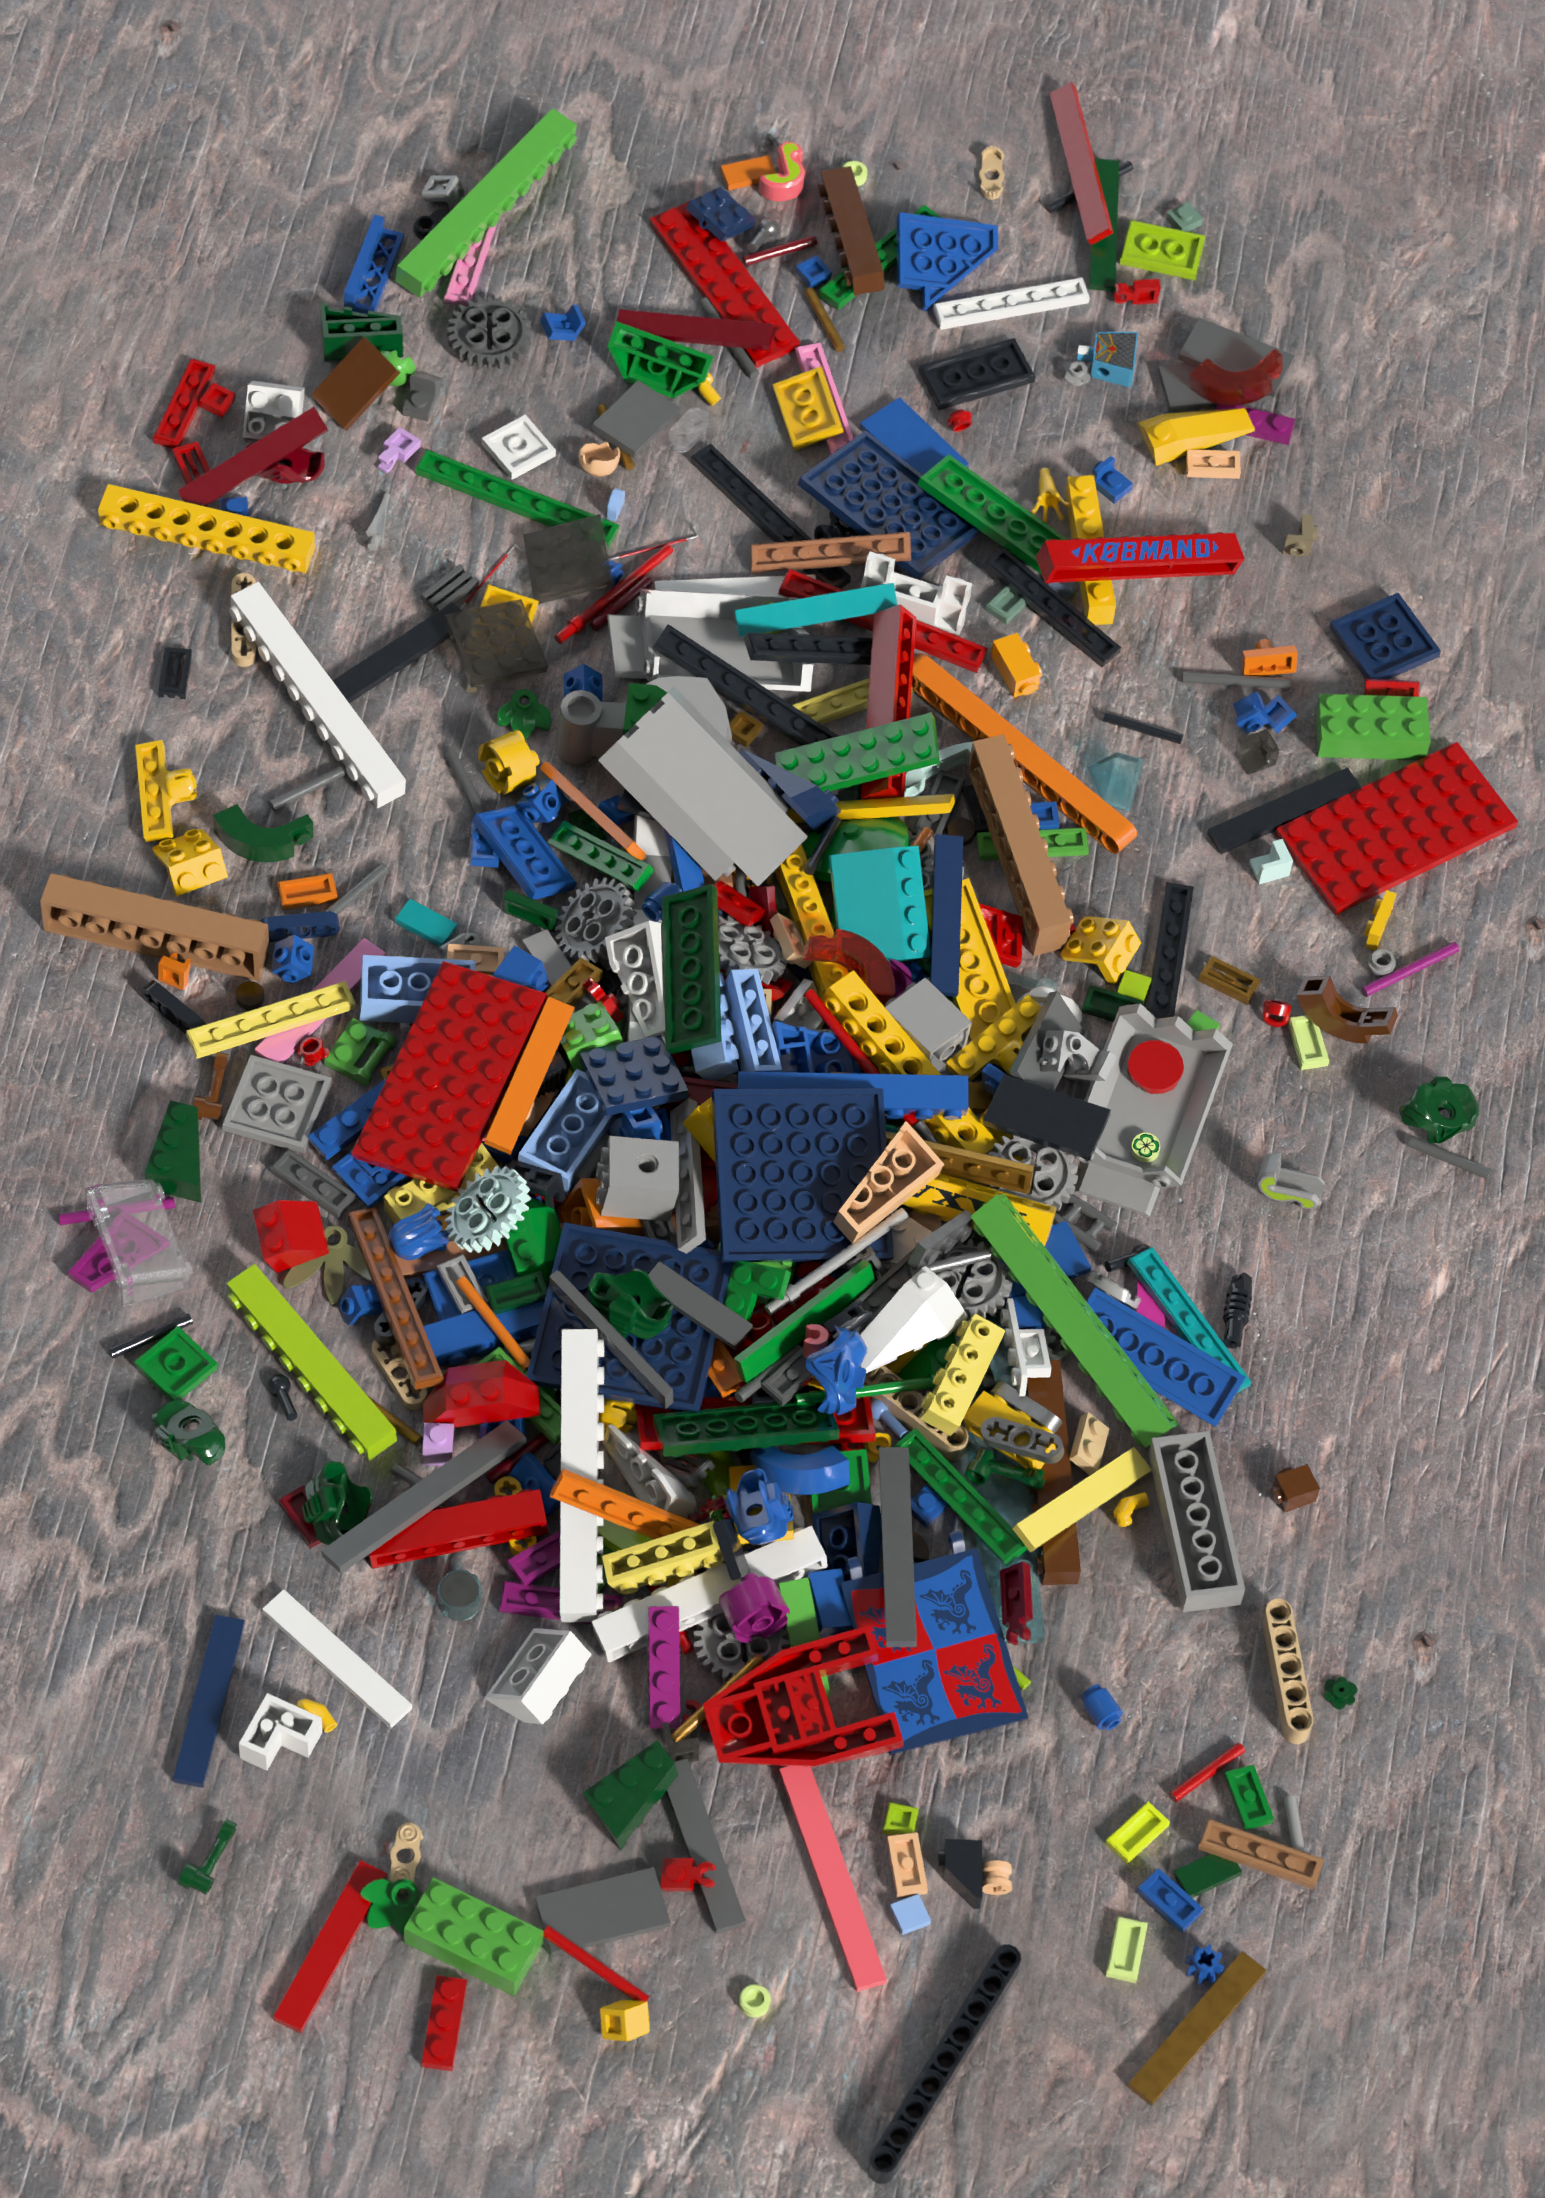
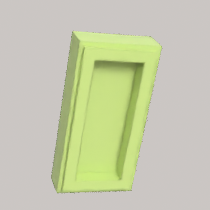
[1287,1015,1329,1070]
[1106,1916,1148,1983]

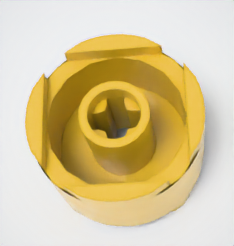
[478,730,539,794]

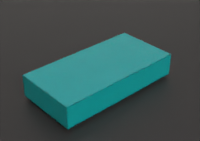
[395,899,457,947]

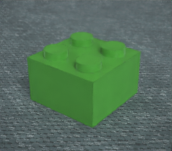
[558,1001,623,1073]

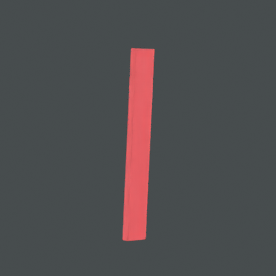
[779,1766,887,1992]

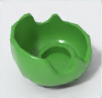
[381,350,416,387]

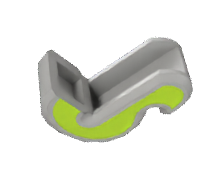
[1257,1152,1325,1209]

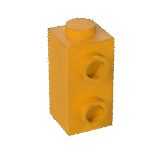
[991,633,1042,697]

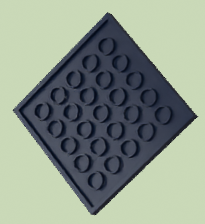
[712,1088,894,1263]
[526,1222,734,1412]

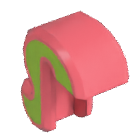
[759,141,805,202]

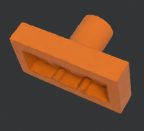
[1241,639,1298,677]

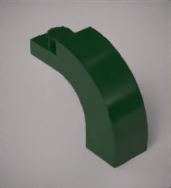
[213,804,314,862]

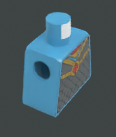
[1077,332,1138,387]

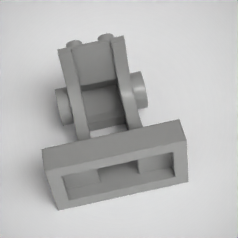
[1039,1030,1117,1081]

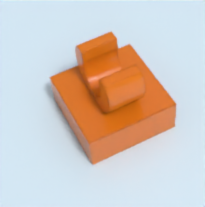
[158,953,191,991]

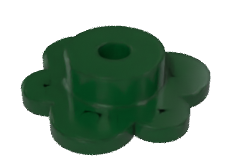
[1324,1677,1357,1710]

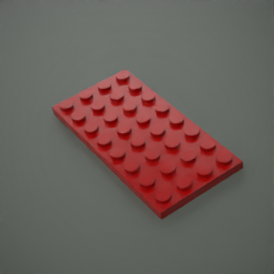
[1275,742,1518,915]
[352,961,548,1192]

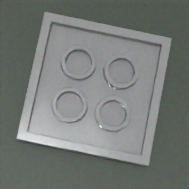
[222,1055,332,1154]

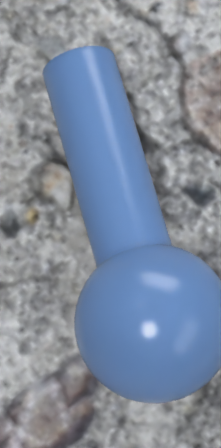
[870,1398,909,1440]

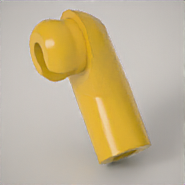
[697,373,721,406]
[1113,1492,1149,1527]
[296,1698,337,1733]

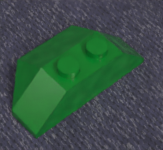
[607,321,714,399]
[492,1198,562,1288]

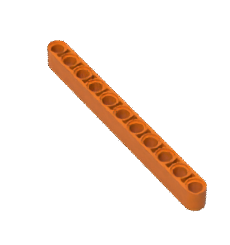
[912,653,1137,854]

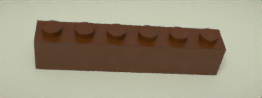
[818,166,885,296]

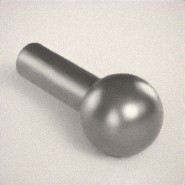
[747,218,778,253]

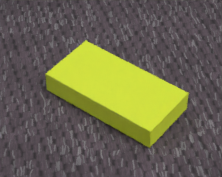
[1105,1801,1170,1864]

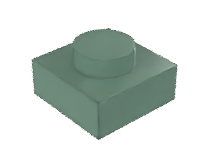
[1166,202,1203,232]

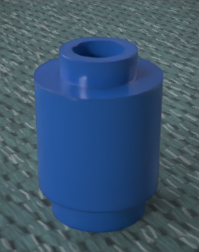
[642,882,682,922]
[1081,1684,1123,1730]

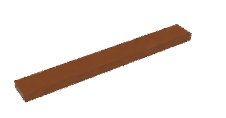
[348,1207,443,1390]

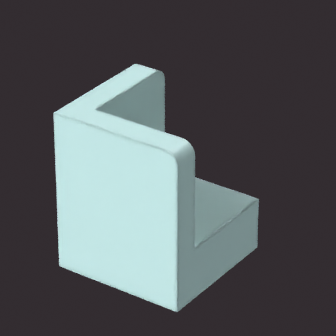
[1249,839,1293,884]

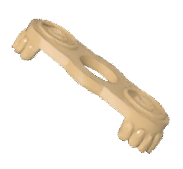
[979,146,1005,200]
[388,1823,423,1895]

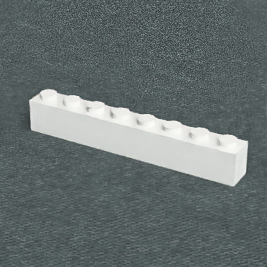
[592,1526,827,1663]

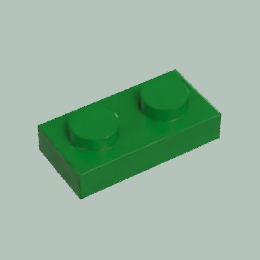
[1224,1765,1274,1831]

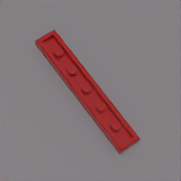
[273,1860,387,2033]

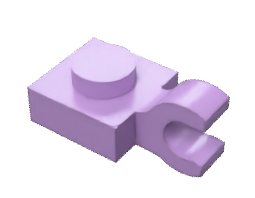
[378,427,421,473]

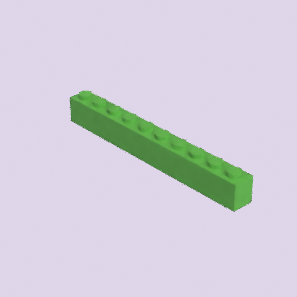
[395,108,577,298]
[970,1194,1180,1448]

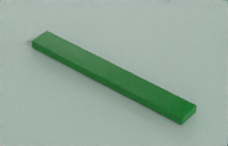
[415,449,619,550]

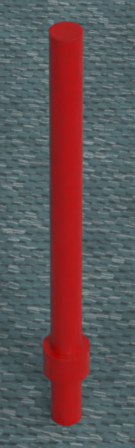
[554,544,673,644]
[803,989,918,1127]

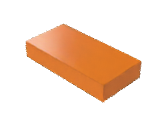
[720,155,777,191]
[277,873,338,910]

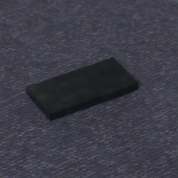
[918,338,1035,410]
[983,1074,1111,1161]

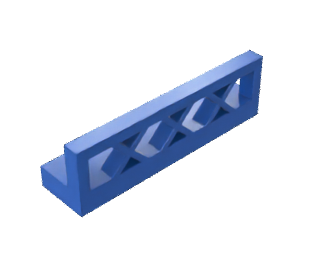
[344,214,404,314]

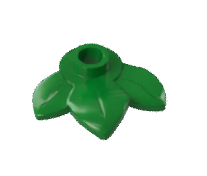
[497,689,551,740]
[360,1879,419,1935]

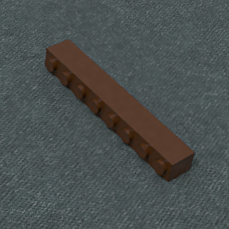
[1025,1360,1081,1585]

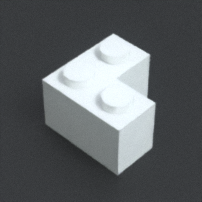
[239,1693,322,1771]

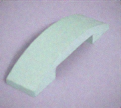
[904,742,972,797]

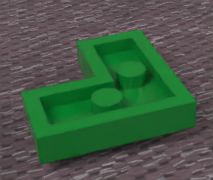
[724,1261,791,1322]

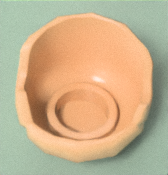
[578,442,620,477]

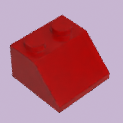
[252,1200,329,1273]

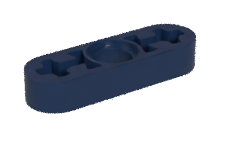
[260,911,340,942]

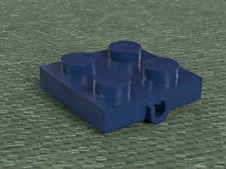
[686,187,756,242]

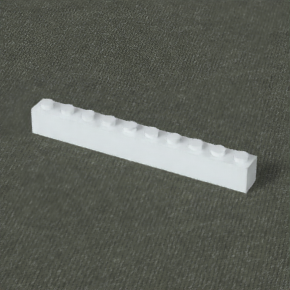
[229,582,406,809]
[560,1329,604,1622]

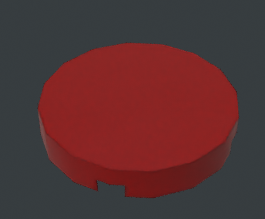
[1127,1040,1184,1094]

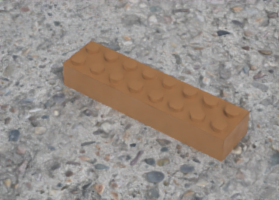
[967,734,1074,956]
[40,873,269,982]

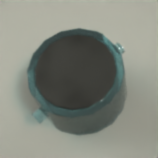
[437,1570,482,1621]

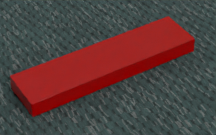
[153,358,216,449]

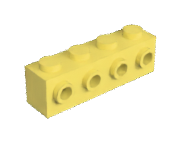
[384,1143,500,1225]
[920,1314,1006,1436]
[602,1521,724,1594]

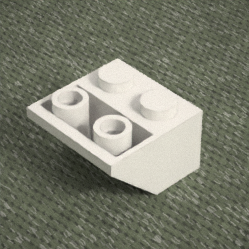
[243,381,305,439]

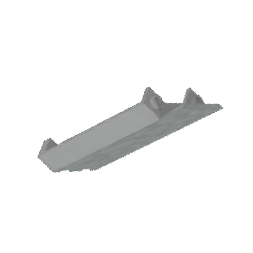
[607,589,813,692]
[598,687,808,886]
[1074,1003,1233,1217]

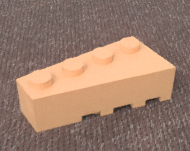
[834,1121,944,1244]

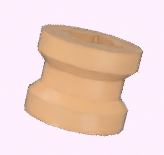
[982,1860,1012,1895]

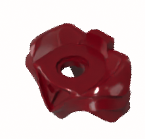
[245,443,325,484]

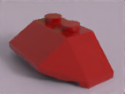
[423,1360,541,1428]

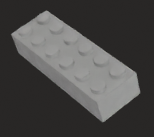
[1148,1431,1245,1612]

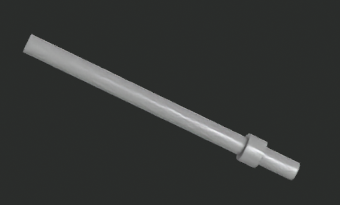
[764,1208,908,1316]

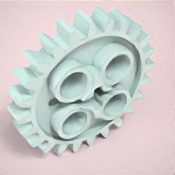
[445,1166,531,1253]

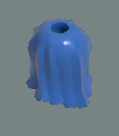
[388,1203,449,1261]

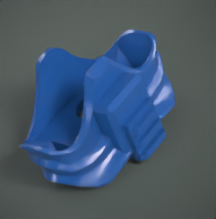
[805,1325,867,1415]
[725,1468,794,1545]

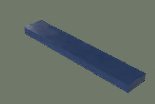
[930,834,963,997]
[173,1615,245,1788]

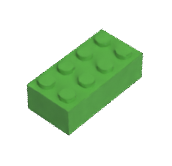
[1315,694,1430,760]
[404,1877,543,1996]

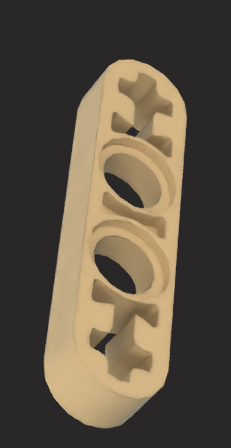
[232,573,256,667]

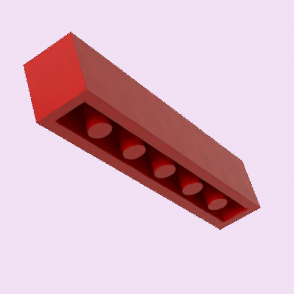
[369,1489,548,1569]

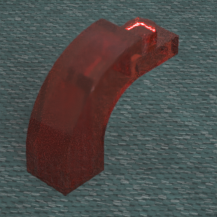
[1190,348,1283,406]
[803,929,895,1006]

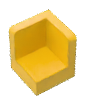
[600,2000,650,2041]

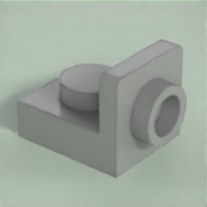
[421,176,466,210]

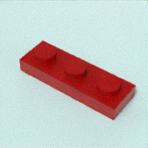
[422,1975,467,2072]

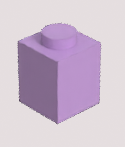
[423,1423,454,1466]

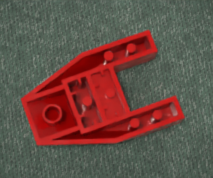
[702,1625,903,1767]

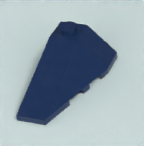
[739,749,841,834]
[812,1502,882,1581]

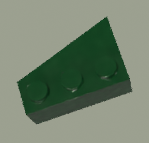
[320,302,403,361]
[145,1100,201,1203]
[583,1740,679,1850]

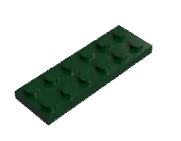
[662,884,722,1054]
[653,1401,839,1457]

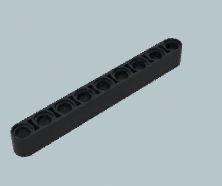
[868,1944,1021,2184]

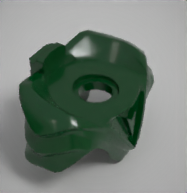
[1399,1076,1480,1144]
[588,1268,674,1339]
[152,1400,225,1465]
[302,1461,373,1545]

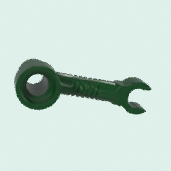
[965,1449,1046,1489]
[177,1819,237,1895]

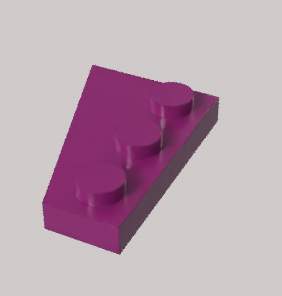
[68,1211,169,1293]

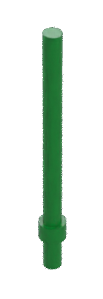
[794,1373,936,1406]

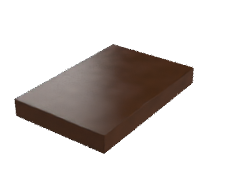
[311,337,401,430]

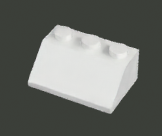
[485,1628,592,1724]

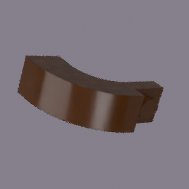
[1296,976,1398,1044]

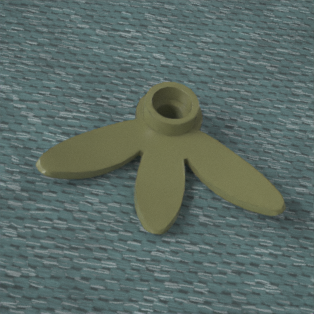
[282,1225,372,1305]

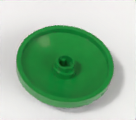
[802,816,910,882]

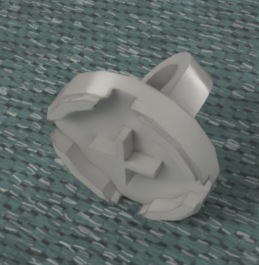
[1087,1271,1142,1309]

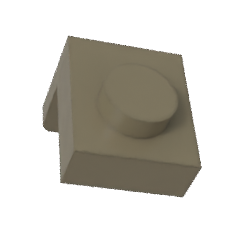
[1283,514,1317,557]

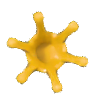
[1031,468,1070,523]

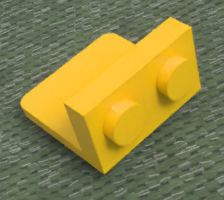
[152,829,228,896]
[1060,916,1141,984]

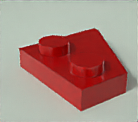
[979,903,1022,968]

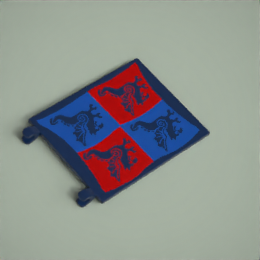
[840,1531,1029,1755]

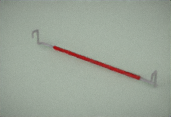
[602,524,699,561]
[460,545,526,618]

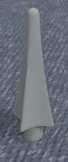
[365,493,390,551]

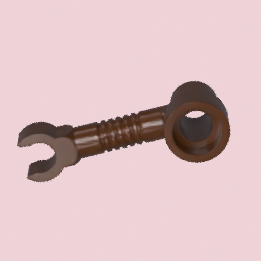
[193,1052,228,1121]

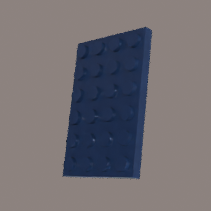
[797,430,982,579]

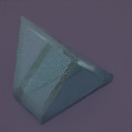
[1087,752,1144,812]

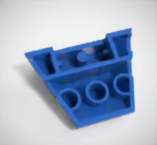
[772,1021,861,1074]

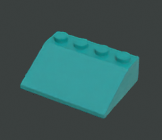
[829,845,931,967]

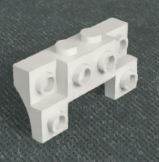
[860,552,972,635]

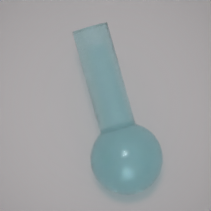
[1006,971,1058,991]

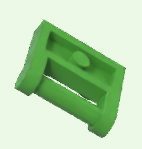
[324,1018,397,1085]

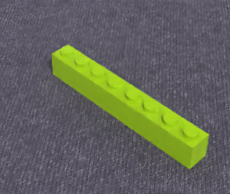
[227,1264,397,1461]

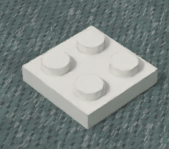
[482,414,556,480]

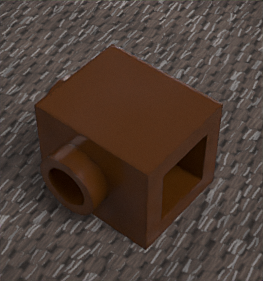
[1271,1464,1320,1513]

